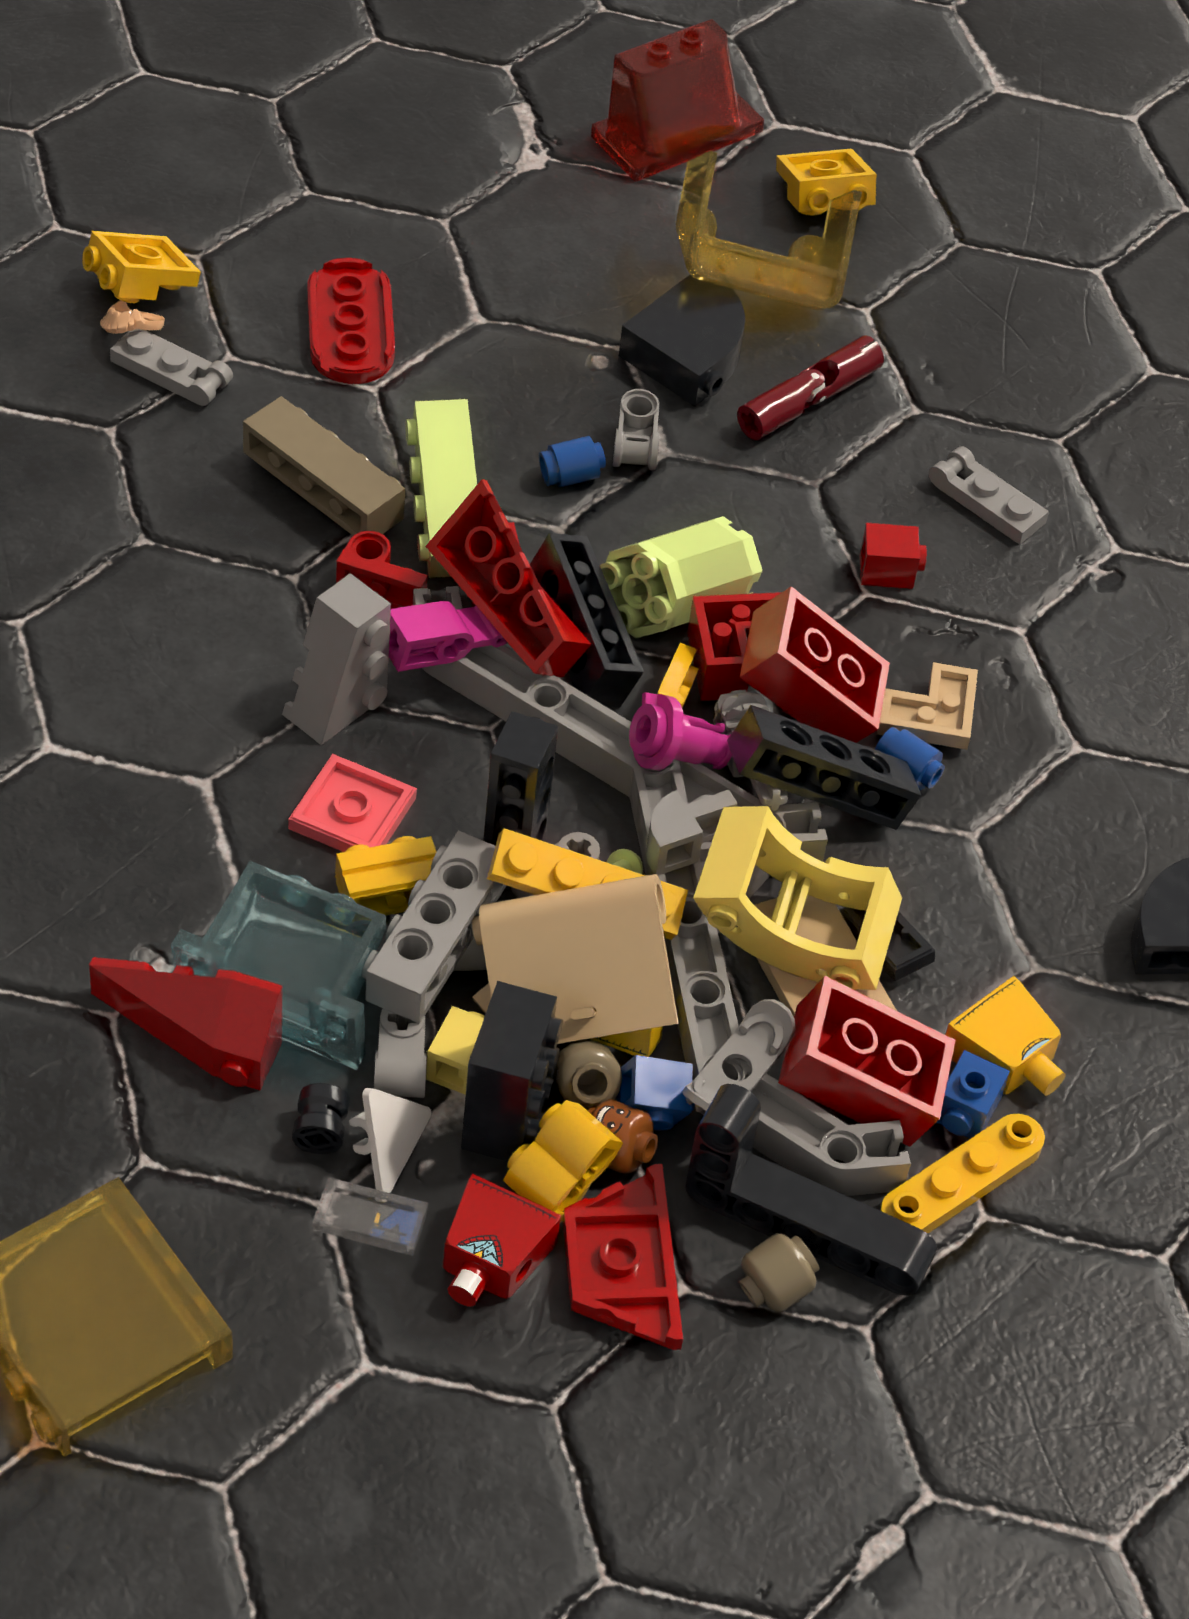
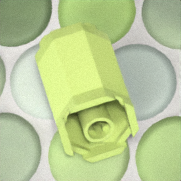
[600,516,762,638]

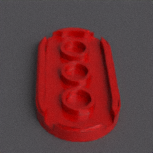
[307,258,395,384]

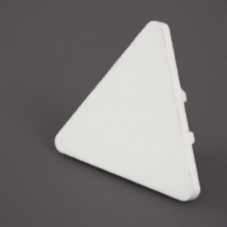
[349,1088,431,1197]

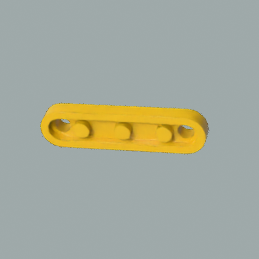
[880,1113,1045,1233]

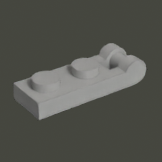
[110,329,233,406]
[929,446,1049,545]

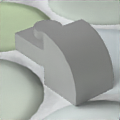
[646,789,738,875]

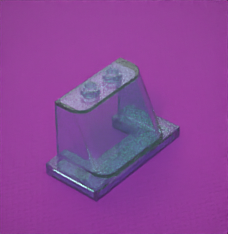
[171,861,386,1070]

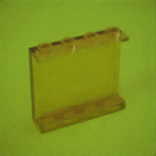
[0,1177,233,1457]

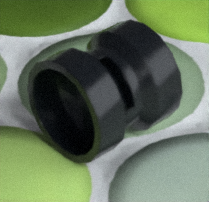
[292,1083,350,1154]

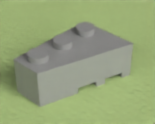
[282,573,391,745]

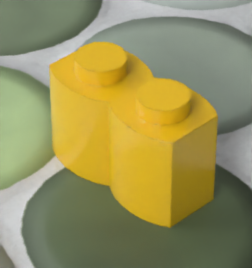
[503,1100,623,1223]

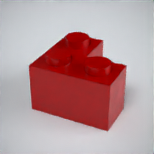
[687,592,782,701]

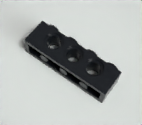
[530,533,644,708]
[727,705,921,830]
[483,711,558,846]

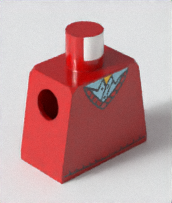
[443,1174,561,1307]

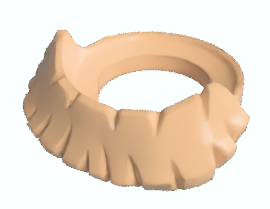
[100,300,165,334]

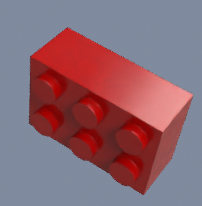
[740,587,890,743]
[778,976,956,1147]

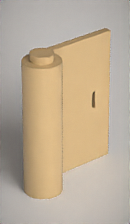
[472,874,679,1044]

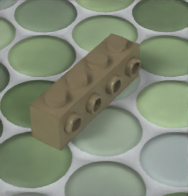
[243,396,405,536]

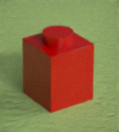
[860,523,927,589]

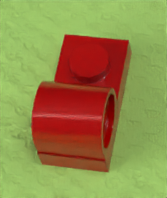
[336,531,428,609]

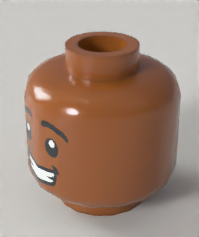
[588,1099,658,1174]

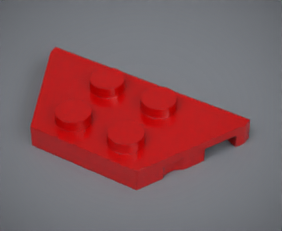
[562,1164,683,1350]

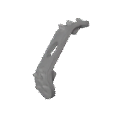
[682,999,796,1112]

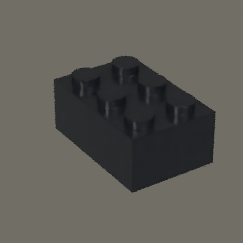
[461,981,563,1161]

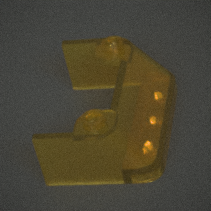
[676,151,862,310]

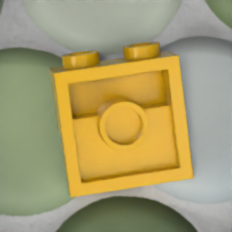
[776,149,877,215]
[82,231,201,303]

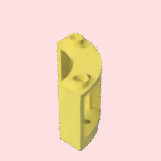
[693,806,902,990]

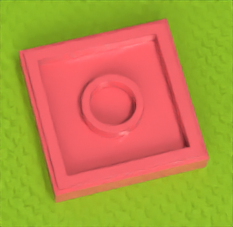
[288,754,417,852]

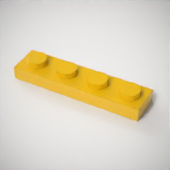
[487,828,688,940]

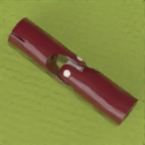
[737,335,884,440]

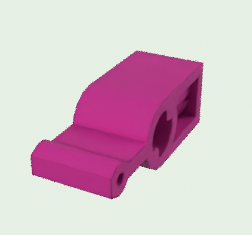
[389,601,507,672]

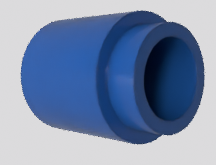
[539,436,606,488]
[875,727,945,790]

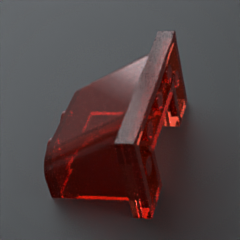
[591,19,764,182]

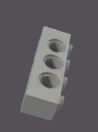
[362,830,506,1024]

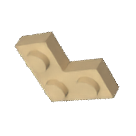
[877,662,978,750]

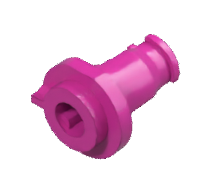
[629,692,732,771]

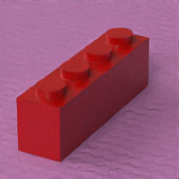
[425,479,591,677]

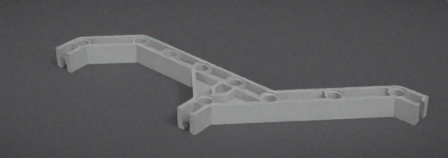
[412,586,911,1196]

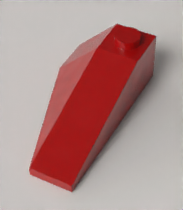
[89,957,282,1091]

